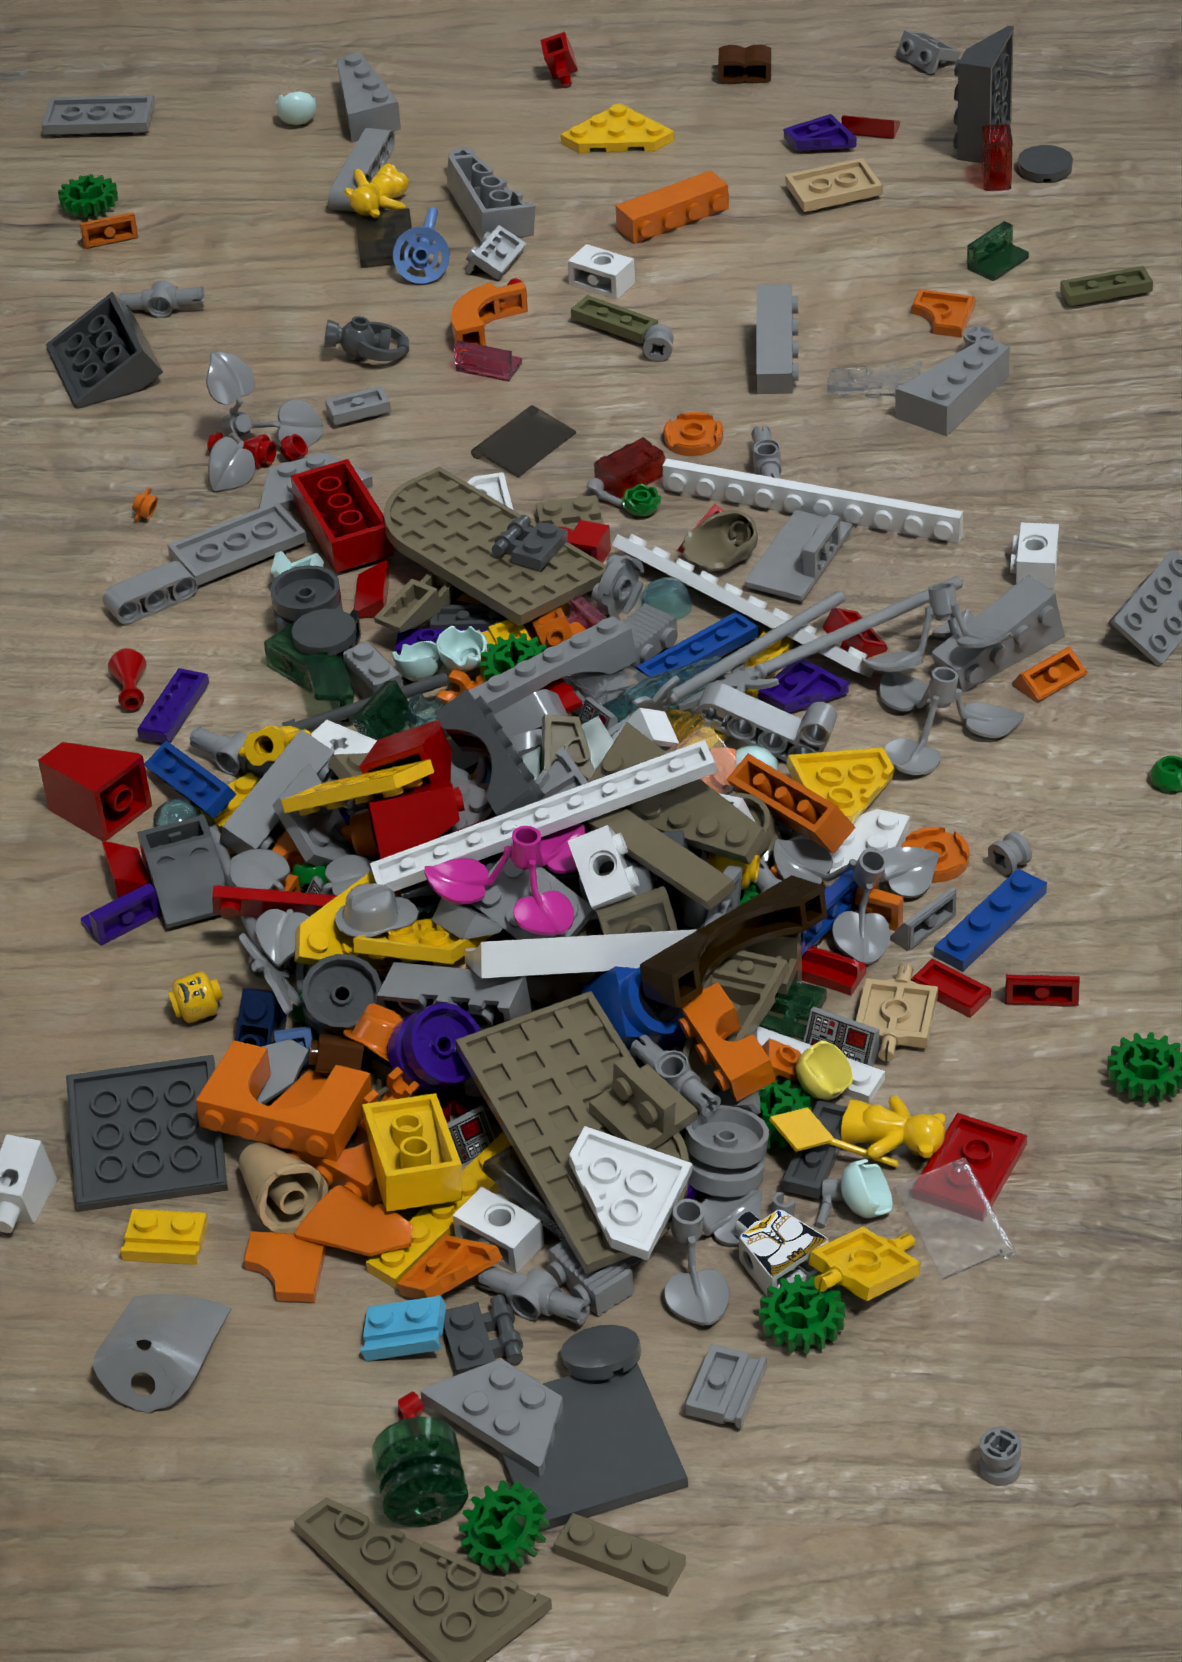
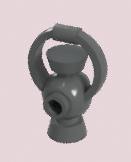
[324,316,409,361]

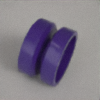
[388,1003,481,1094]

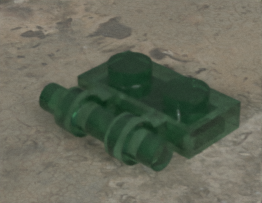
[758,980,827,1040]

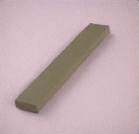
[581,807,736,911]

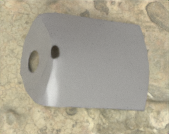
[93,1294,232,1413]

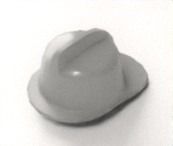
[335,883,418,938]

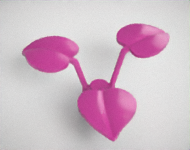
[424,824,585,935]

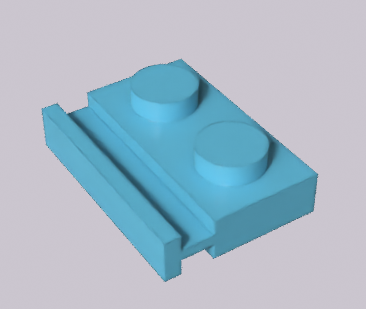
[361,1295,446,1361]

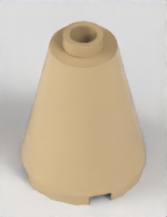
[239,1142,328,1233]

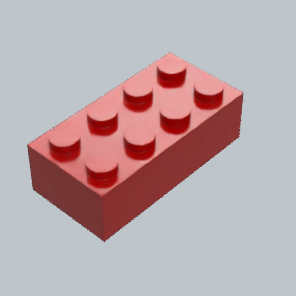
[290,459,394,573]

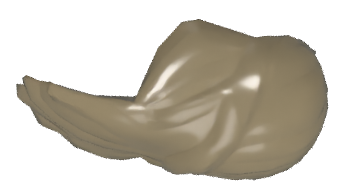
[682,510,758,571]

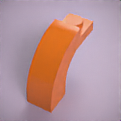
[451,282,528,355]

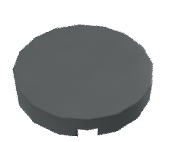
[1017,145,1073,183]
[292,608,357,657]
[561,1325,642,1381]

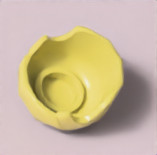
[795,1041,853,1100]

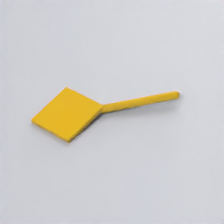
[769,1107,899,1167]

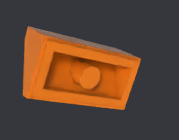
[80,212,139,249]
[1012,646,1088,703]

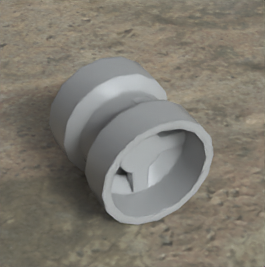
[979,1427,1021,1486]

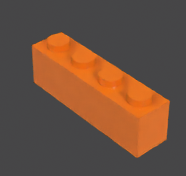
[615,170,729,244]
[726,753,856,854]

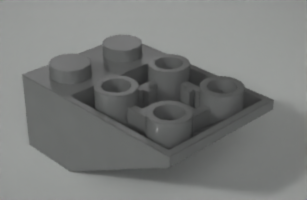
[137,815,227,928]

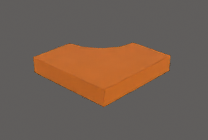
[912,289,975,338]
[244,1231,327,1303]

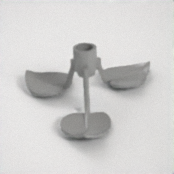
[206,352,324,492]
[862,583,1014,672]
[879,667,1025,775]
[773,839,939,965]
[230,849,373,967]
[622,1190,762,1326]

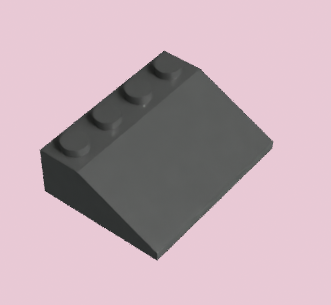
[953,26,1014,165]
[46,292,163,408]

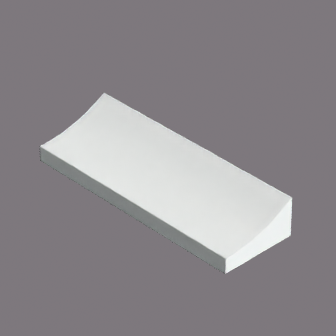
[465,929,697,978]

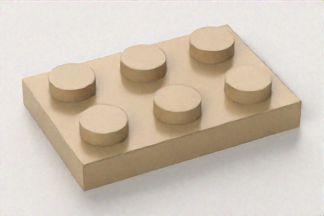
[785,158,882,212]

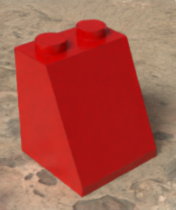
[359,719,452,787]
[38,742,152,842]
[368,780,465,859]

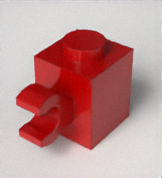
[540,32,578,87]
[559,520,611,563]

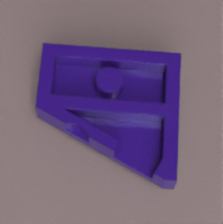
[783,114,857,151]
[758,659,849,713]

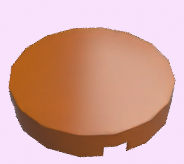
[663,412,724,456]
[901,827,970,883]

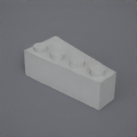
[337,53,401,143]
[447,154,536,241]
[756,284,799,394]
[895,338,1010,436]
[931,575,1065,692]
[220,729,334,854]
[377,962,532,1030]

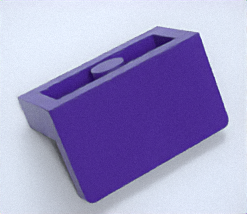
[81,883,161,946]

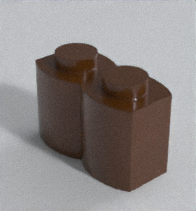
[718,45,771,84]
[308,1033,364,1075]

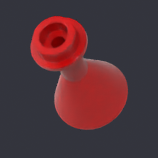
[207,432,276,469]
[108,648,147,711]

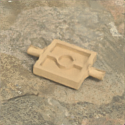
[856,963,938,1062]

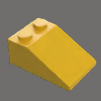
[362,1093,462,1212]

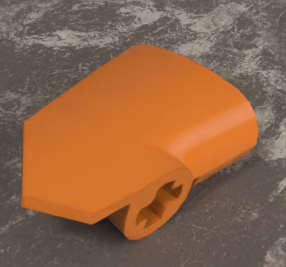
[295,1185,413,1257]

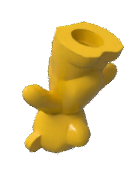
[344,163,409,218]
[238,725,312,766]
[841,1095,946,1159]

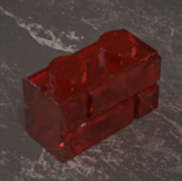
[981,124,1013,191]
[594,437,665,499]

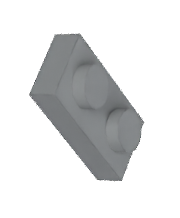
[325,386,391,425]

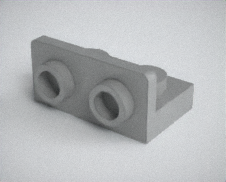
[896,30,961,74]
[465,225,527,280]

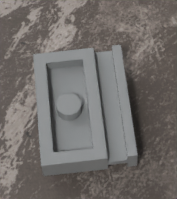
[685,1344,767,1429]

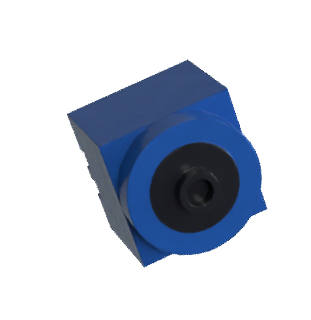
[582,966,686,1051]

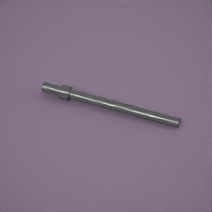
[282,672,450,731]

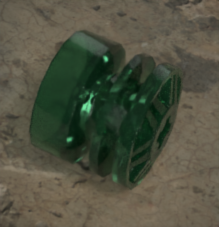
[372,1416,469,1527]

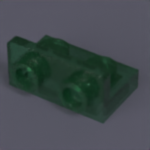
[351,680,414,740]

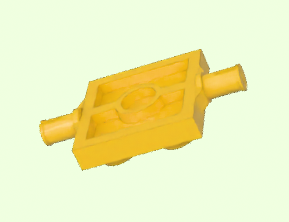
[809,1226,921,1302]

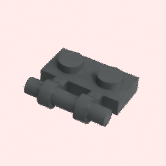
[492,515,568,571]
[443,1295,523,1375]

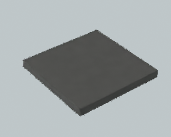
[66,1055,228,1212]
[499,1363,688,1532]

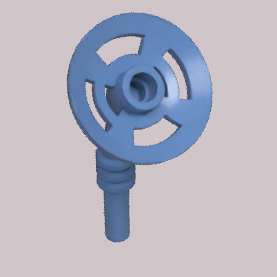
[393,207,449,284]

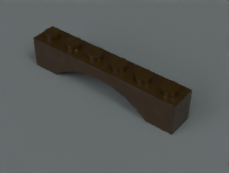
[640,875,828,1008]

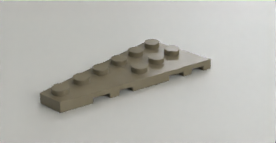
[588,722,767,865]
[294,1497,552,1662]

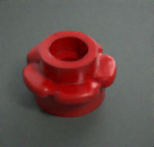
[280,434,308,461]

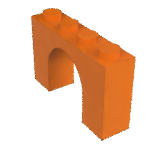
[196,1040,372,1161]
[254,1069,382,1207]

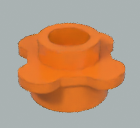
[132,487,158,522]

